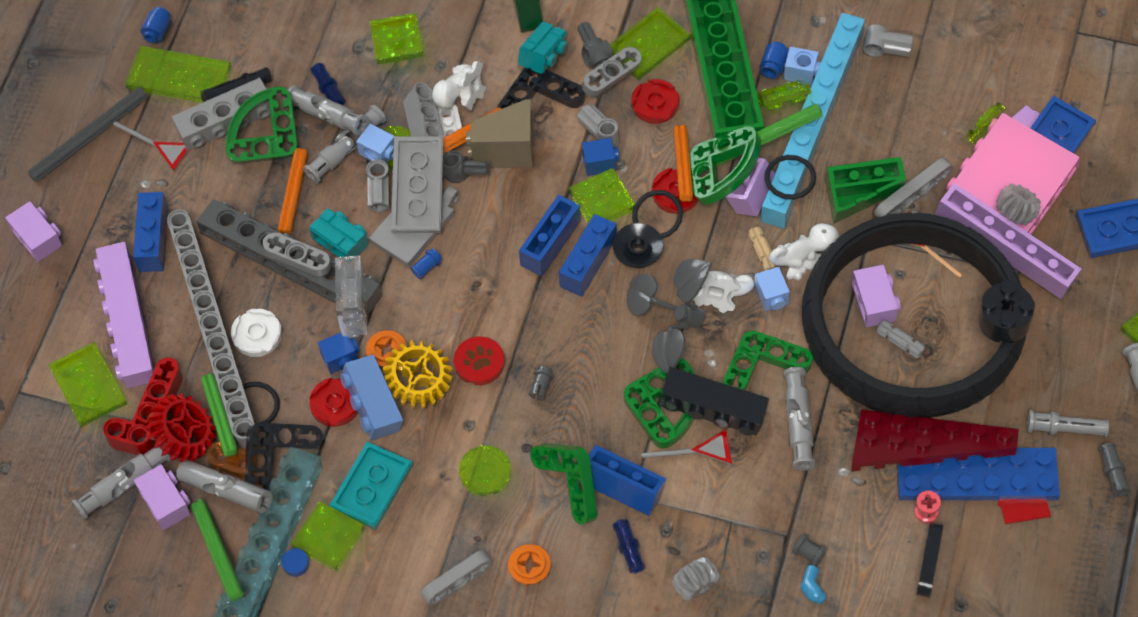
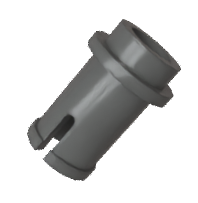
[529,366,554,400]

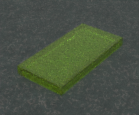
[125,46,232,103]

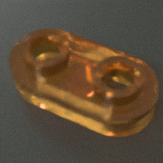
[206,442,257,478]

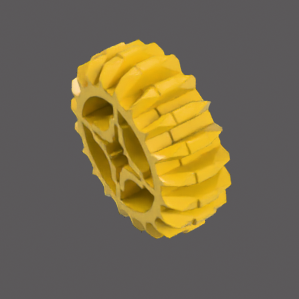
[383,340,452,409]

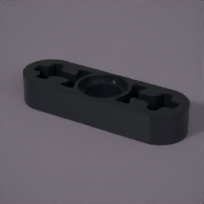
[916,522,943,598]

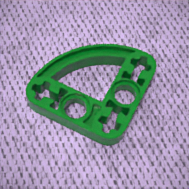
[226,87,297,163]
[690,126,761,205]
[624,358,695,449]

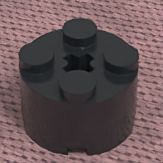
[978,280,1035,343]

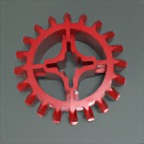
[146,393,216,463]

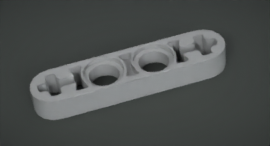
[874,157,954,218]

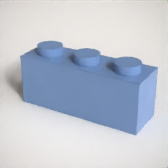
[340,355,403,440]

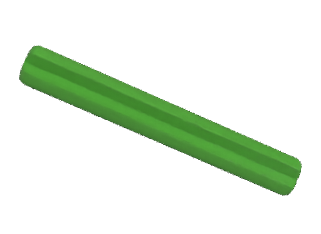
[201,373,238,457]

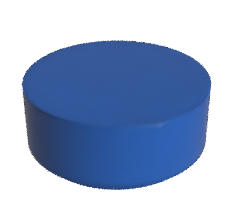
[281,548,309,577]

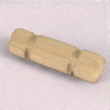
[749,226,778,271]

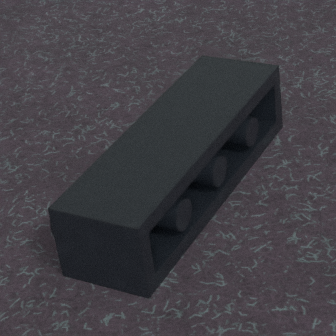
[657,367,769,435]

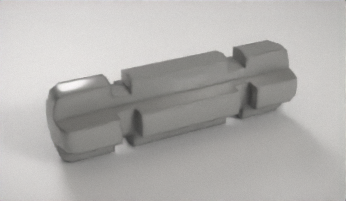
[877,320,925,358]

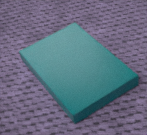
[329,442,413,530]

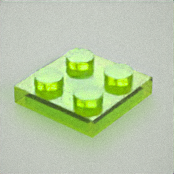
[369,13,424,65]
[757,80,812,110]
[569,168,635,223]
[291,501,365,572]

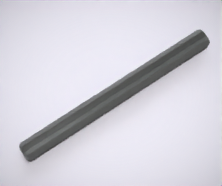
[28,87,147,182]

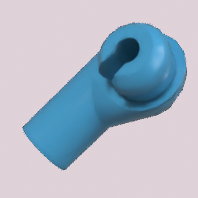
[801,565,826,604]

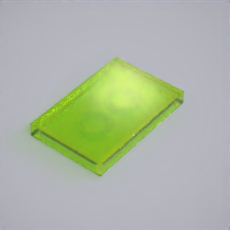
[610,7,691,81]
[48,342,127,427]

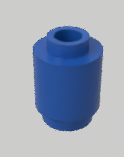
[140,7,171,43]
[760,42,789,79]

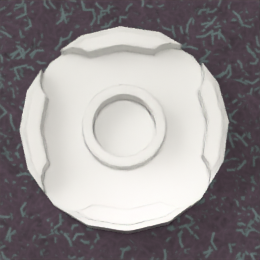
[231,309,282,357]

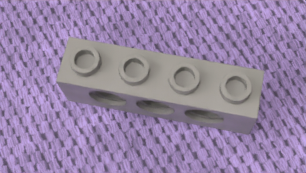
[171,78,275,150]

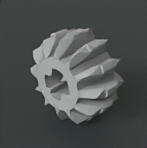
[996,183,1041,225]
[673,557,720,600]

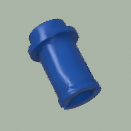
[410,248,442,279]

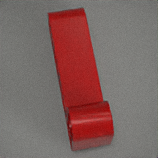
[103,357,183,455]

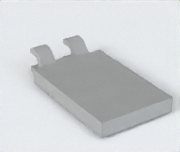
[369,186,459,268]

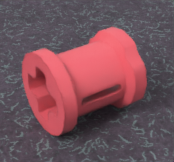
[915,491,941,523]

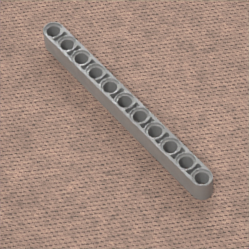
[167,209,259,450]

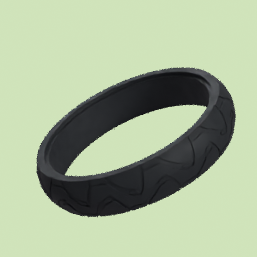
[802,213,1026,418]

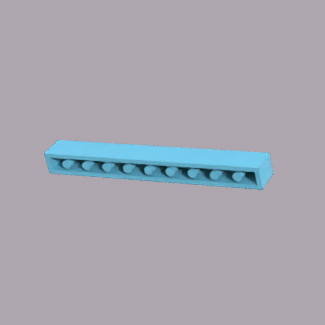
[761,13,865,229]

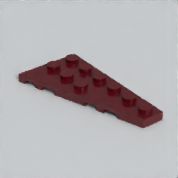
[851,409,1019,472]

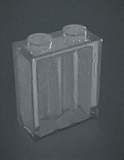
[335,256,368,337]

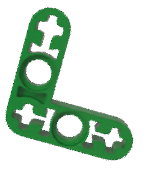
[723,331,813,391]
[530,443,597,525]

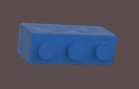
[133,192,168,272]
[519,194,581,277]
[559,214,617,297]
[579,445,666,516]

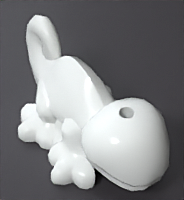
[432,61,487,111]
[769,223,839,281]
[693,259,754,313]

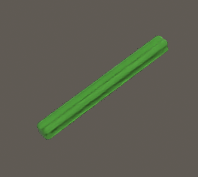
[716,104,823,166]
[191,499,243,601]

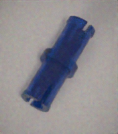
[310,63,346,105]
[613,519,646,574]

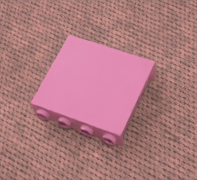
[946,113,1080,235]

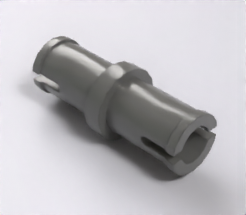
[1099,443,1131,497]

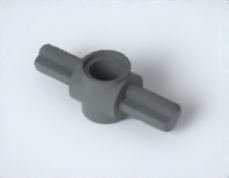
[577,22,616,76]
[443,150,489,183]

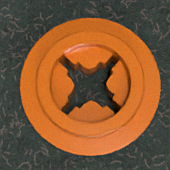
[366,330,407,367]
[508,544,551,586]

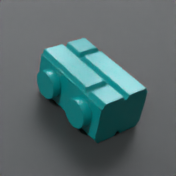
[518,21,568,74]
[309,208,368,265]

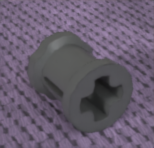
[792,533,828,567]

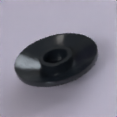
[613,223,663,268]

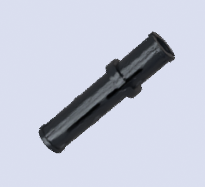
[200,67,272,102]

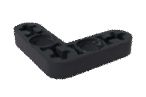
[497,68,585,109]
[244,422,323,491]

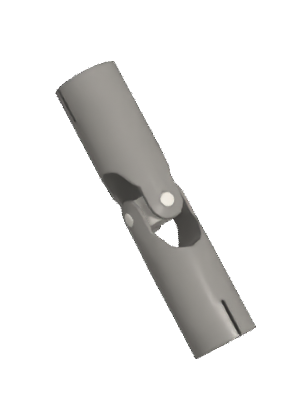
[176,460,273,514]

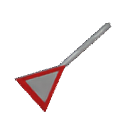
[113,122,189,171]
[641,429,732,465]

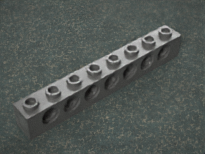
[196,199,382,319]

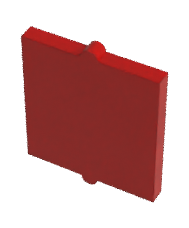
[997,499,1051,524]

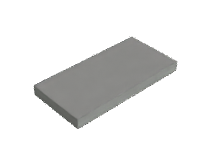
[391,136,444,233]

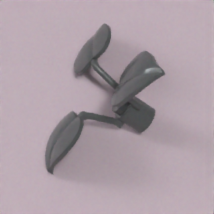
[627,259,712,373]

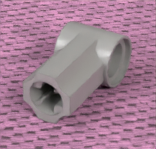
[863,25,913,57]
[577,104,620,147]
[366,159,390,212]

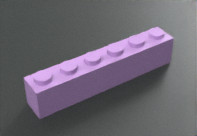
[935,183,1081,299]
[93,242,154,389]

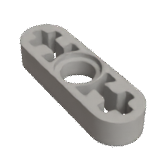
[582,47,641,97]
[263,233,331,276]
[420,550,492,606]

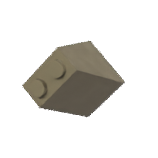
[466,99,533,168]

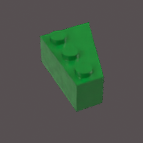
[825,157,906,224]

